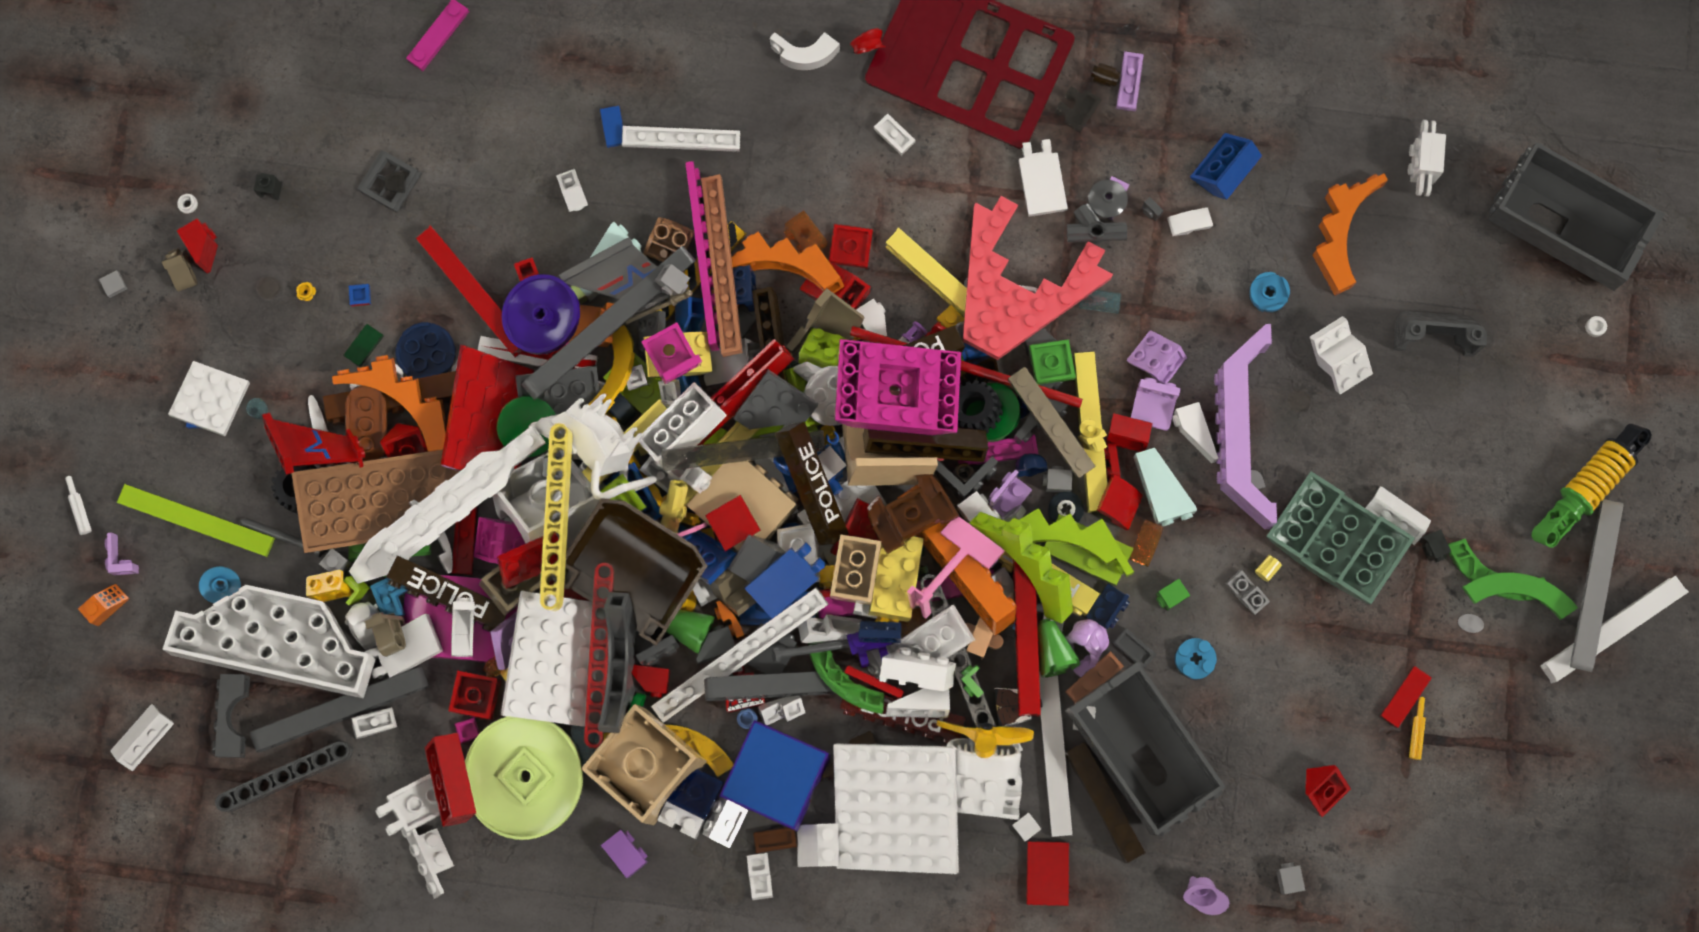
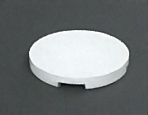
[804,366,842,426]

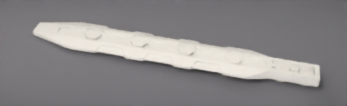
[349,426,546,584]

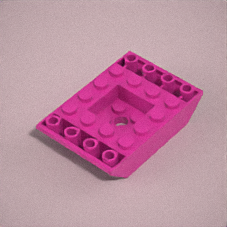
[835,339,961,435]

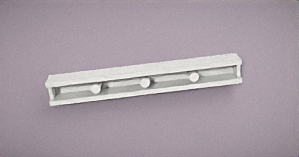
[1540,576,1689,683]

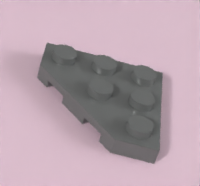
[733,369,818,430]

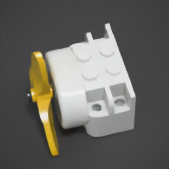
[936,720,1034,820]

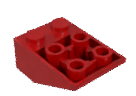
[799,261,871,310]

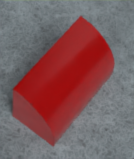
[1106,413,1152,452]

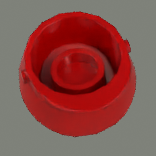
[850,28,886,54]

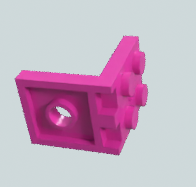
[641,323,702,385]

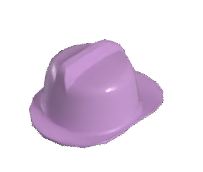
[1183,876,1229,915]

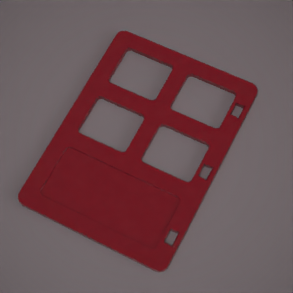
[865,0,1075,149]

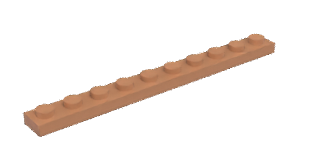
[701,174,743,357]

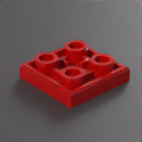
[705,495,762,551]

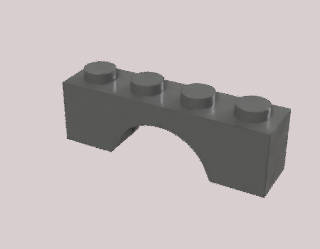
[212,674,250,758]

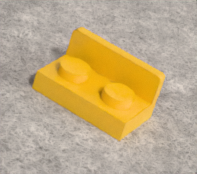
[306,570,354,602]

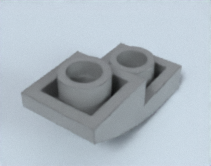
[1225,570,1270,615]

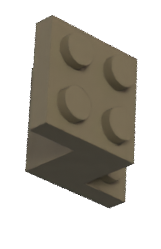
[710,547,756,616]

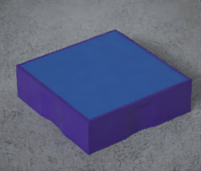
[720,720,831,832]

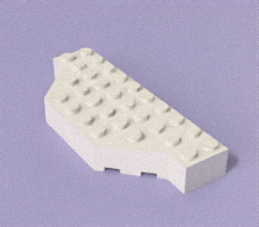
[163,585,375,699]

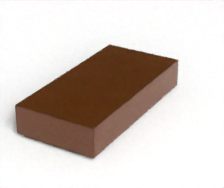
[753,827,797,853]

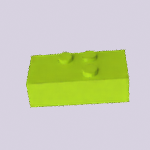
[1044,514,1134,586]

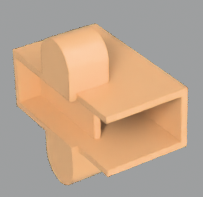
[965,617,1003,660]

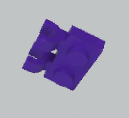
[846,632,892,668]

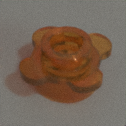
[483,657,502,677]

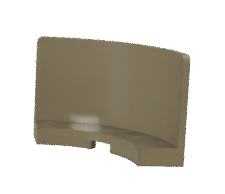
[786,288,865,365]

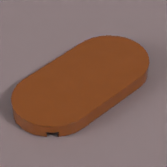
[345,385,387,461]

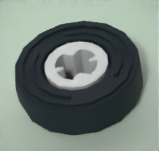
[1048,492,1084,523]

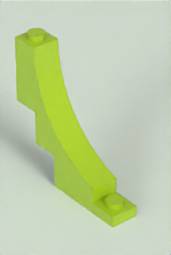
[1019,508,1134,577]

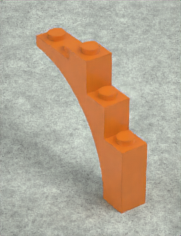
[1313,174,1388,296]
[731,232,844,293]
[332,355,447,452]

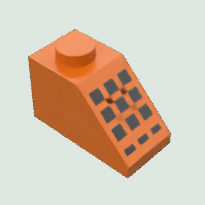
[78,584,129,626]

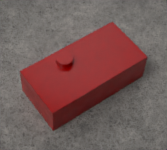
[425,733,477,827]

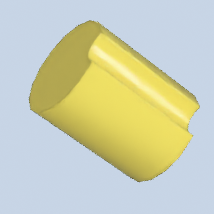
[1255,555,1282,582]

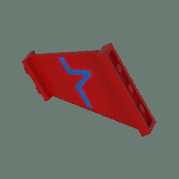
[262,413,365,475]

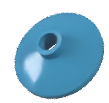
[199,566,241,603]

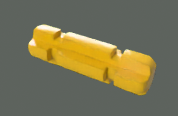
[681,512,701,526]

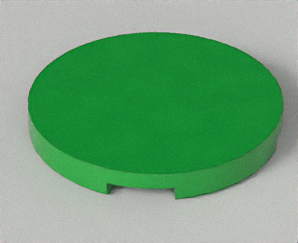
[966,383,1021,442]
[496,396,556,457]

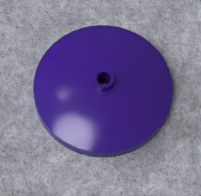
[502,274,580,355]

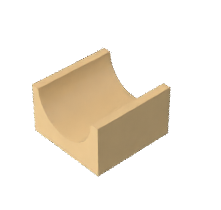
[842,391,938,486]
[581,704,707,825]

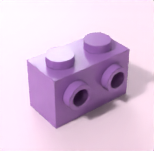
[601,829,648,878]

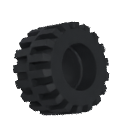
[958,380,1003,434]
[271,465,317,514]

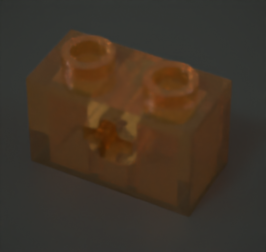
[784,210,827,254]

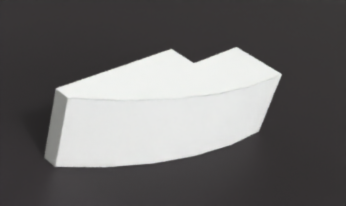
[798,615,862,644]

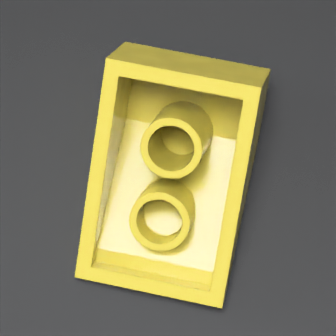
[643,332,712,377]

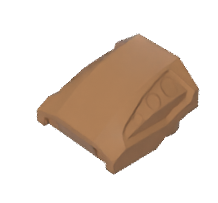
[643,217,695,262]

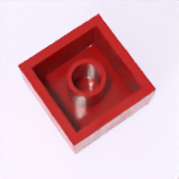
[448,671,501,721]

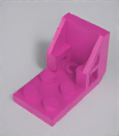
[473,517,525,564]

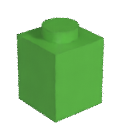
[1156,579,1190,611]

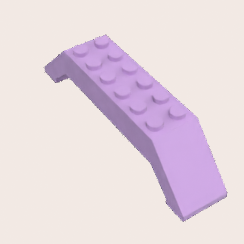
[1214,324,1277,529]

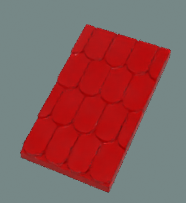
[441,345,534,472]

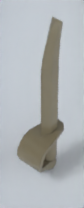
[625,289,692,324]

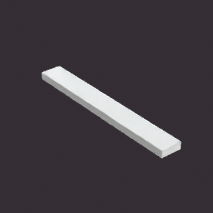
[1039,671,1073,837]

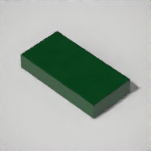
[343,324,384,367]

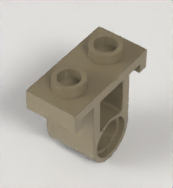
[162,248,198,292]
[364,612,406,657]

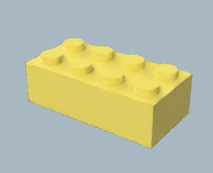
[868,536,924,622]

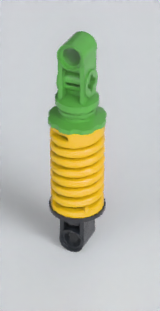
[1532,423,1652,548]

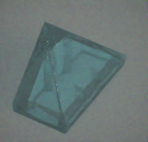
[1079,290,1121,314]

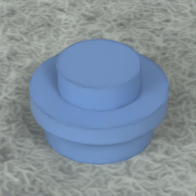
[737,708,757,729]

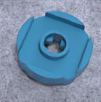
[1249,272,1290,312]
[1175,638,1217,680]

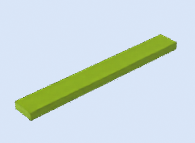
[117,484,275,557]

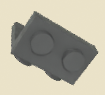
[746,623,797,674]

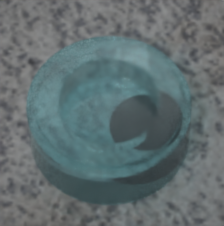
[246,398,268,419]

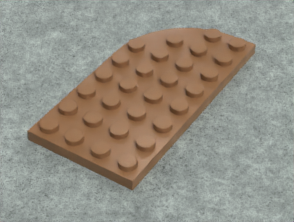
[292,450,458,553]

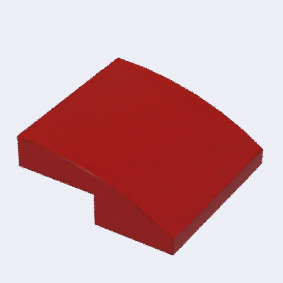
[1096,474,1143,531]

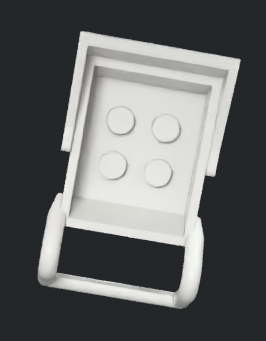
[529,394,657,501]

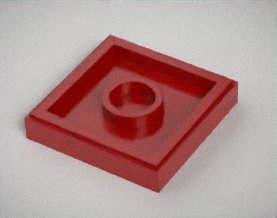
[829,224,873,269]

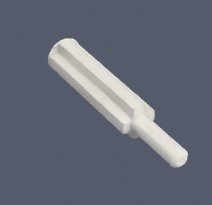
[65,476,92,535]

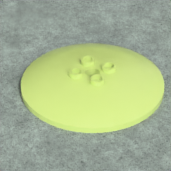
[465,716,583,840]

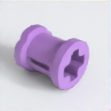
[901,321,927,342]

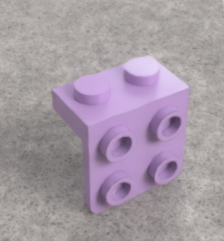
[1131,378,1181,431]

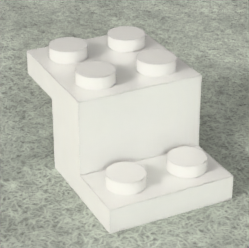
[1310,316,1373,394]

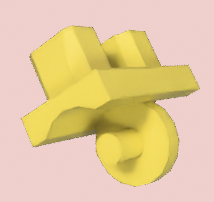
[1078,419,1107,452]

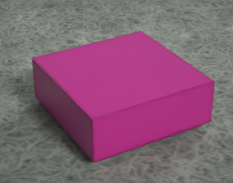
[455,718,480,744]

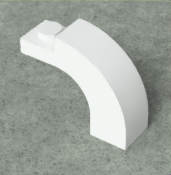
[770,32,840,70]

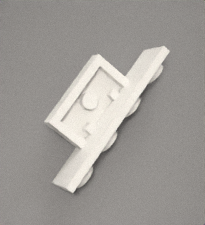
[401,828,454,899]

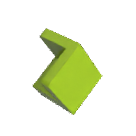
[343,576,370,605]

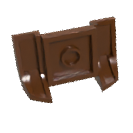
[867,474,960,554]

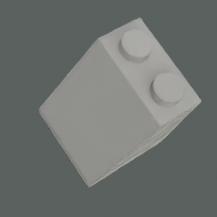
[704,338,761,389]

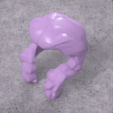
[1065,619,1109,677]

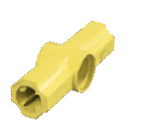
[659,479,688,533]

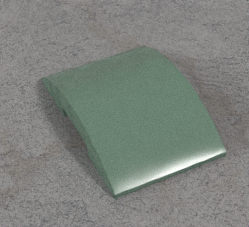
[1266,471,1415,605]

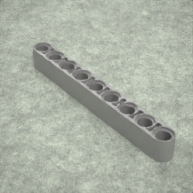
[1570,499,1623,672]

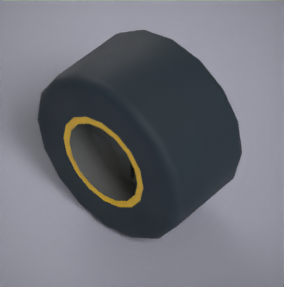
[608,392,637,426]

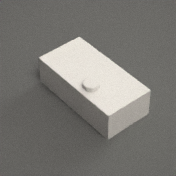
[639,382,727,473]

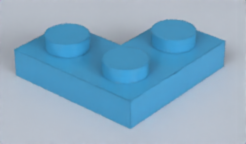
[370,579,408,616]

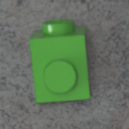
[960,665,984,698]

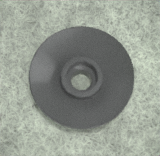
[1088,180,1128,218]

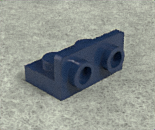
[733,265,756,312]
[1085,583,1130,630]
[859,621,901,643]

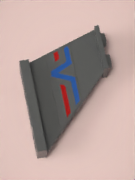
[559,237,670,310]

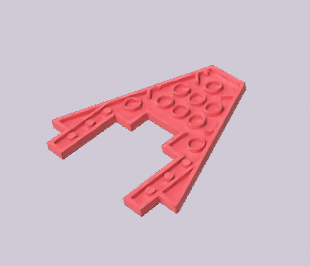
[962,196,1113,360]

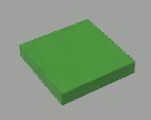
[1029,339,1076,385]

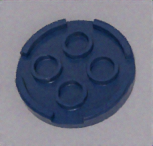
[395,322,456,379]

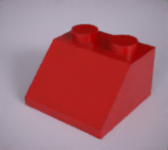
[176,218,218,274]

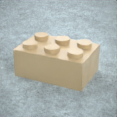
[830,534,881,605]

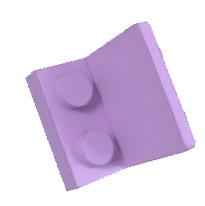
[1127,331,1187,384]
[988,469,1032,518]

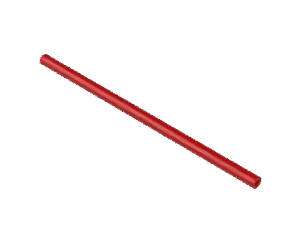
[850,326,1083,408]

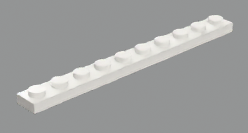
[651,587,828,723]

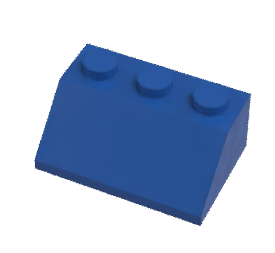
[1190,133,1262,200]

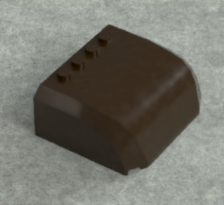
[550,498,707,646]

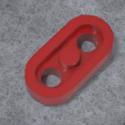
[1104,443,1121,480]

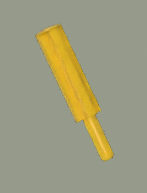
[1409,697,1426,760]

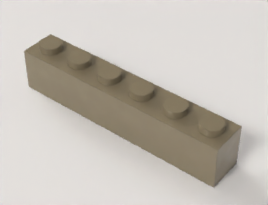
[1007,367,1096,479]

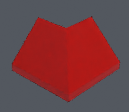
[380,423,428,458]
[1305,765,1351,817]

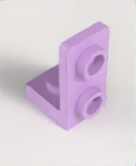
[105,533,139,575]

